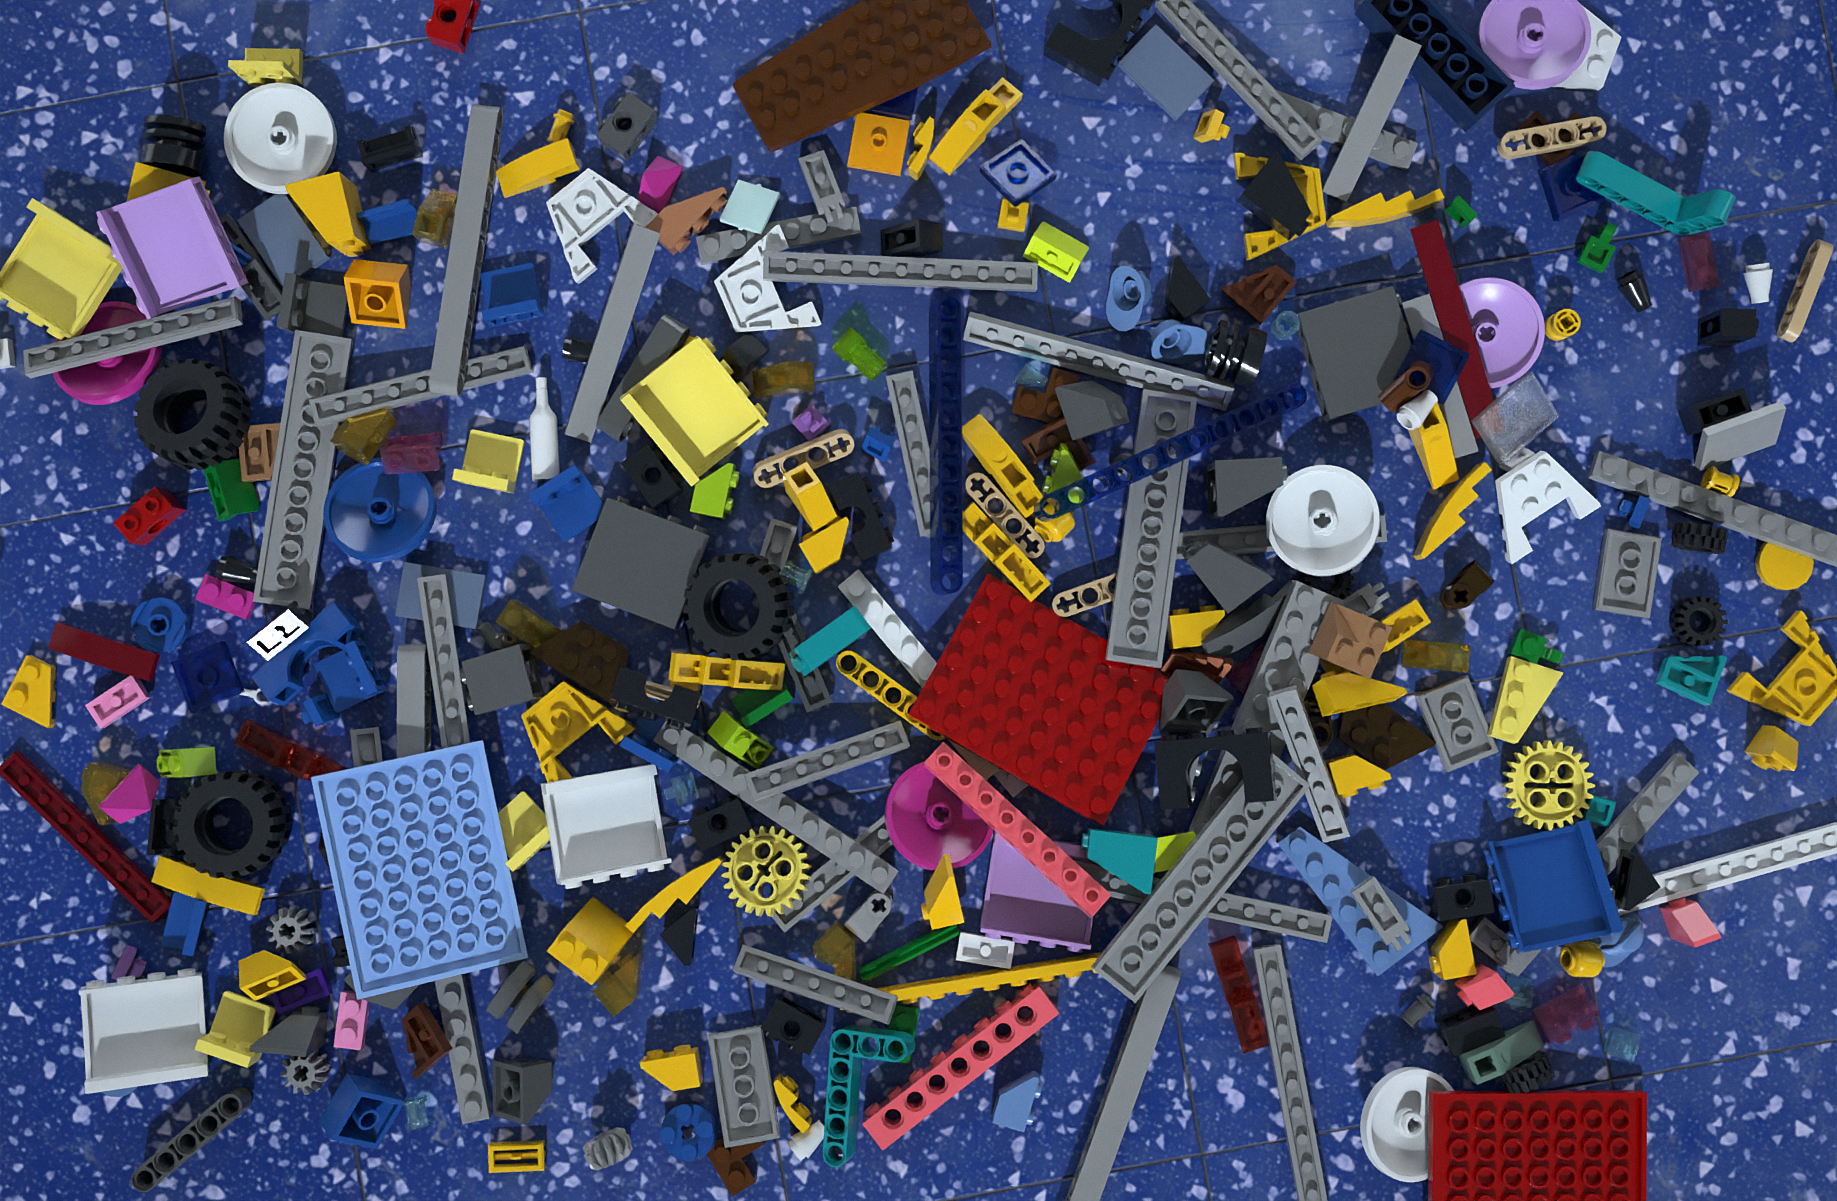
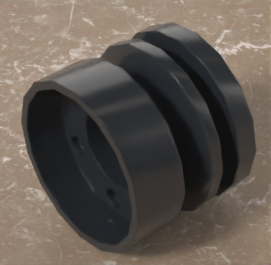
[141,114,206,178]
[1204,319,1267,387]

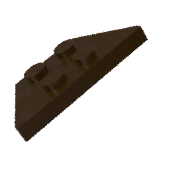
[530,621,630,706]
[1337,703,1436,771]

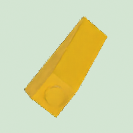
[1312,671,1407,717]
[921,854,964,930]

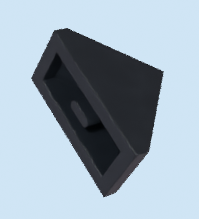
[719,332,769,384]
[1612,849,1661,911]
[660,906,699,966]

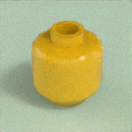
[1034,502,1075,542]
[1559,941,1605,977]

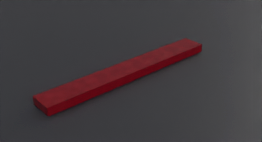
[1410,219,1503,439]
[0,750,172,924]

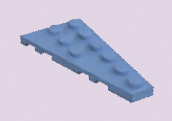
[1276,826,1444,976]

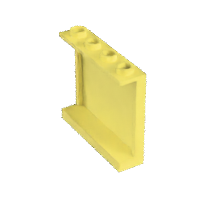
[0,198,123,340]
[620,336,769,487]

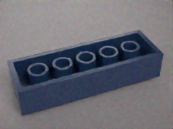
[1355,0,1515,133]

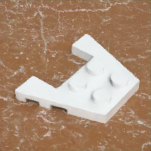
[1552,5,1621,91]
[546,168,658,284]
[714,225,822,333]
[1495,451,1601,564]

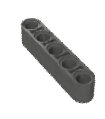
[596,314,691,442]
[131,1087,253,1192]

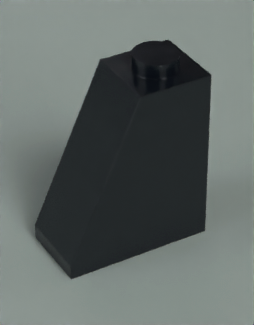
[1237,151,1312,240]

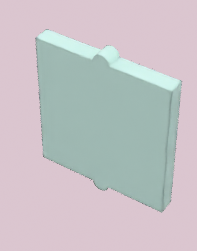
[720,180,780,235]

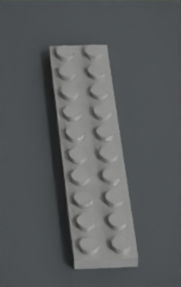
[253,330,353,610]
[1105,389,1197,668]
[1188,580,1345,836]
[1091,753,1311,1003]

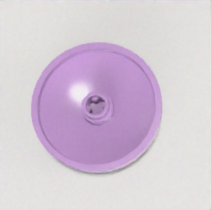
[1477,0,1591,90]
[1436,277,1545,388]

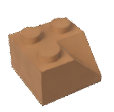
[1309,602,1393,679]

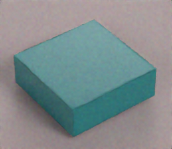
[1579,794,1616,828]

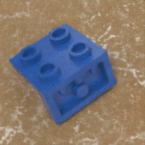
[480,263,545,327]
[528,464,604,542]
[314,640,387,713]
[620,697,698,772]

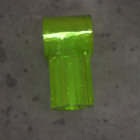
[831,327,887,382]

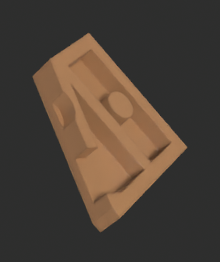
[239,423,280,482]

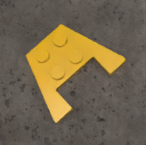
[1233,153,1326,260]
[1726,611,1837,726]
[521,680,637,782]

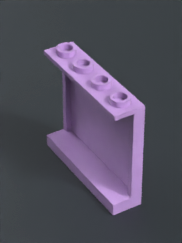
[96,176,248,319]
[979,831,1096,952]

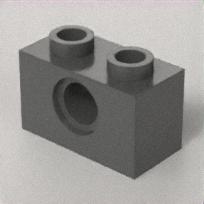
[596,92,659,162]

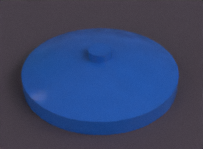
[323,457,437,563]

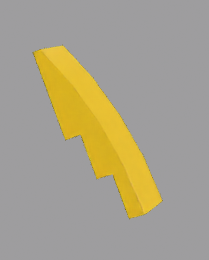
[1326,188,1445,228]
[1413,462,1492,560]
[952,502,1051,602]
[1320,599,1431,674]
[668,652,785,691]
[151,855,265,915]
[625,855,725,933]

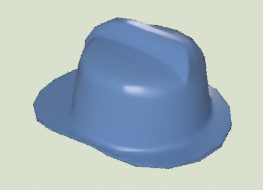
[1106,265,1152,331]
[1149,319,1210,364]
[1584,912,1644,968]

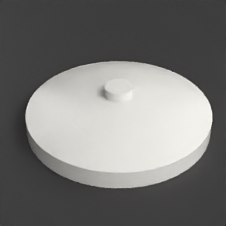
[224,83,337,194]
[1266,465,1380,576]
[1360,1067,1454,1182]

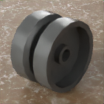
[486,960,556,1035]

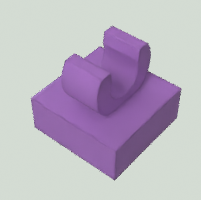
[792,404,830,441]
[111,945,147,980]

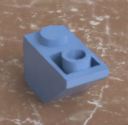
[991,1070,1043,1132]

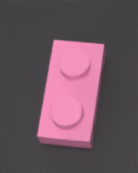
[85,675,151,728]
[333,990,370,1050]

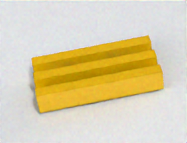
[488,1140,546,1173]

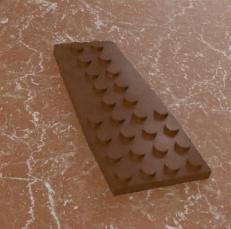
[733,0,992,152]

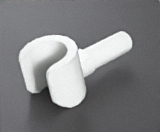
[233,687,270,704]

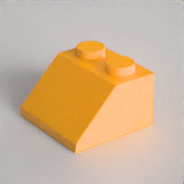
[344,259,411,329]

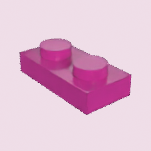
[195,574,257,620]

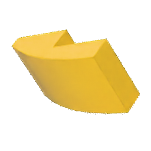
[907,116,934,181]
[773,1073,812,1133]

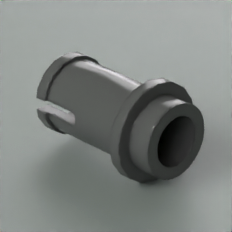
[1400,993,1436,1029]

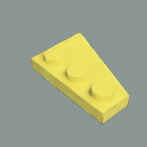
[1487,656,1563,744]

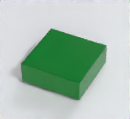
[1444,196,1478,228]

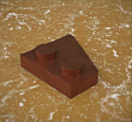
[1159,649,1234,684]

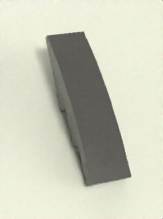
[219,213,282,321]
[1201,580,1292,657]

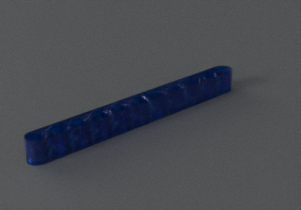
[929,295,963,596]
[1034,383,1307,522]

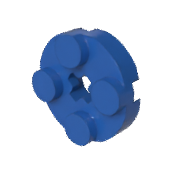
[131,597,192,652]
[659,1103,717,1161]

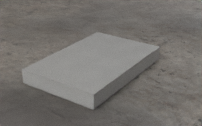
[1694,401,1786,471]
[1592,529,1662,619]
[1414,675,1499,772]

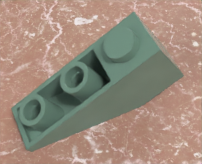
[1458,1020,1544,1085]

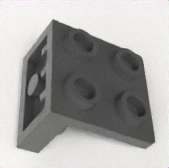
[277,273,348,337]

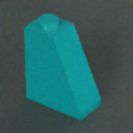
[789,606,871,677]
[1081,827,1158,894]

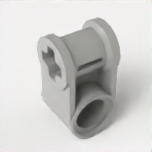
[844,889,893,942]

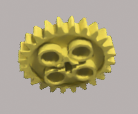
[1501,740,1595,830]
[721,826,812,917]

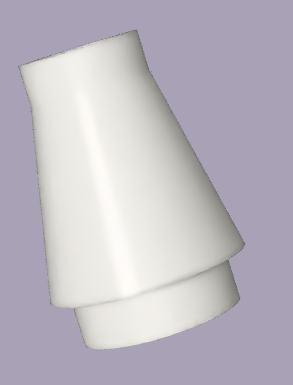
[1743,263,1773,304]
[1397,390,1438,430]
[787,1120,824,1161]

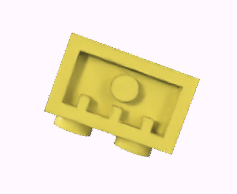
[228,48,303,87]
[452,429,525,494]
[498,791,550,872]
[194,991,277,1068]

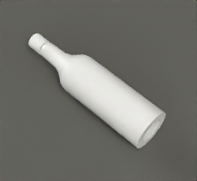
[529,377,560,482]

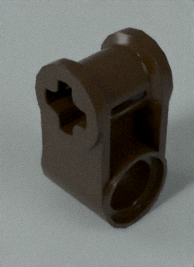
[1439,560,1495,610]
[1303,697,1333,747]

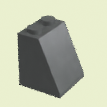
[1206,457,1287,521]
[1182,538,1273,613]
[460,644,545,715]

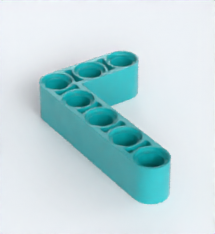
[1576,151,1736,235]
[823,1025,915,1167]

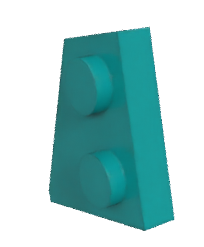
[1655,655,1727,706]

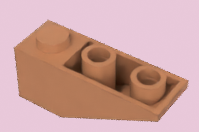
[646,187,729,256]

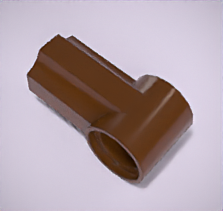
[1378,361,1433,414]

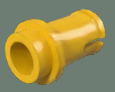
[547,109,574,143]

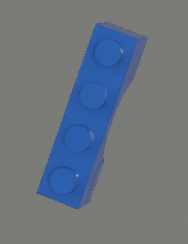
[252,602,365,706]

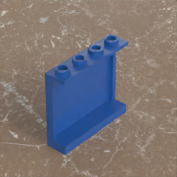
[1482,820,1624,954]

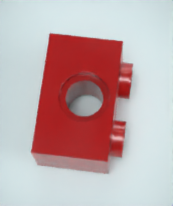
[425,0,481,54]
[113,487,186,546]

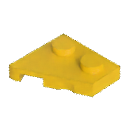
[1,655,56,728]

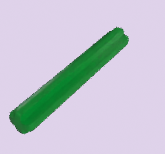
[859,925,960,982]

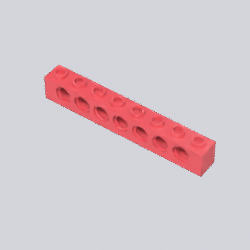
[924,742,1111,917]
[862,982,1060,1151]

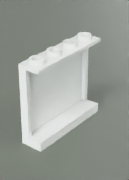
[541,764,672,889]
[79,968,209,1094]

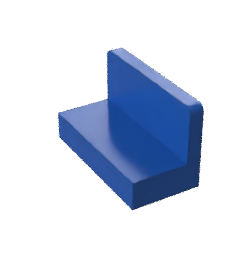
[356,199,425,247]
[161,891,208,956]

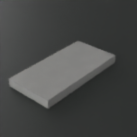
[708,1025,781,1148]

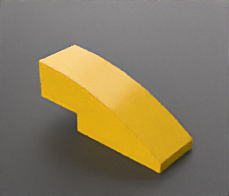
[496,138,580,198]

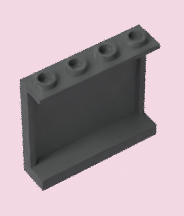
[1293,286,1425,422]
[572,496,714,630]

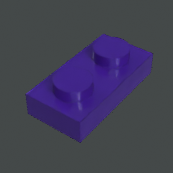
[270,967,333,1015]

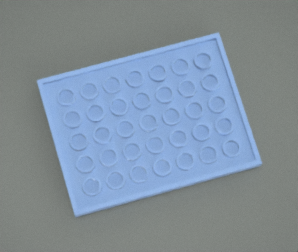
[311,740,528,1000]

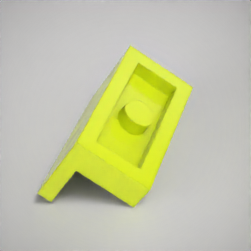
[1023,222,1089,283]
[1154,831,1196,873]

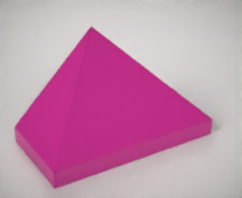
[638,156,683,214]
[98,764,160,824]

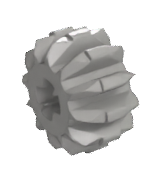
[266,905,317,954]
[280,1049,331,1095]
[583,1127,633,1170]

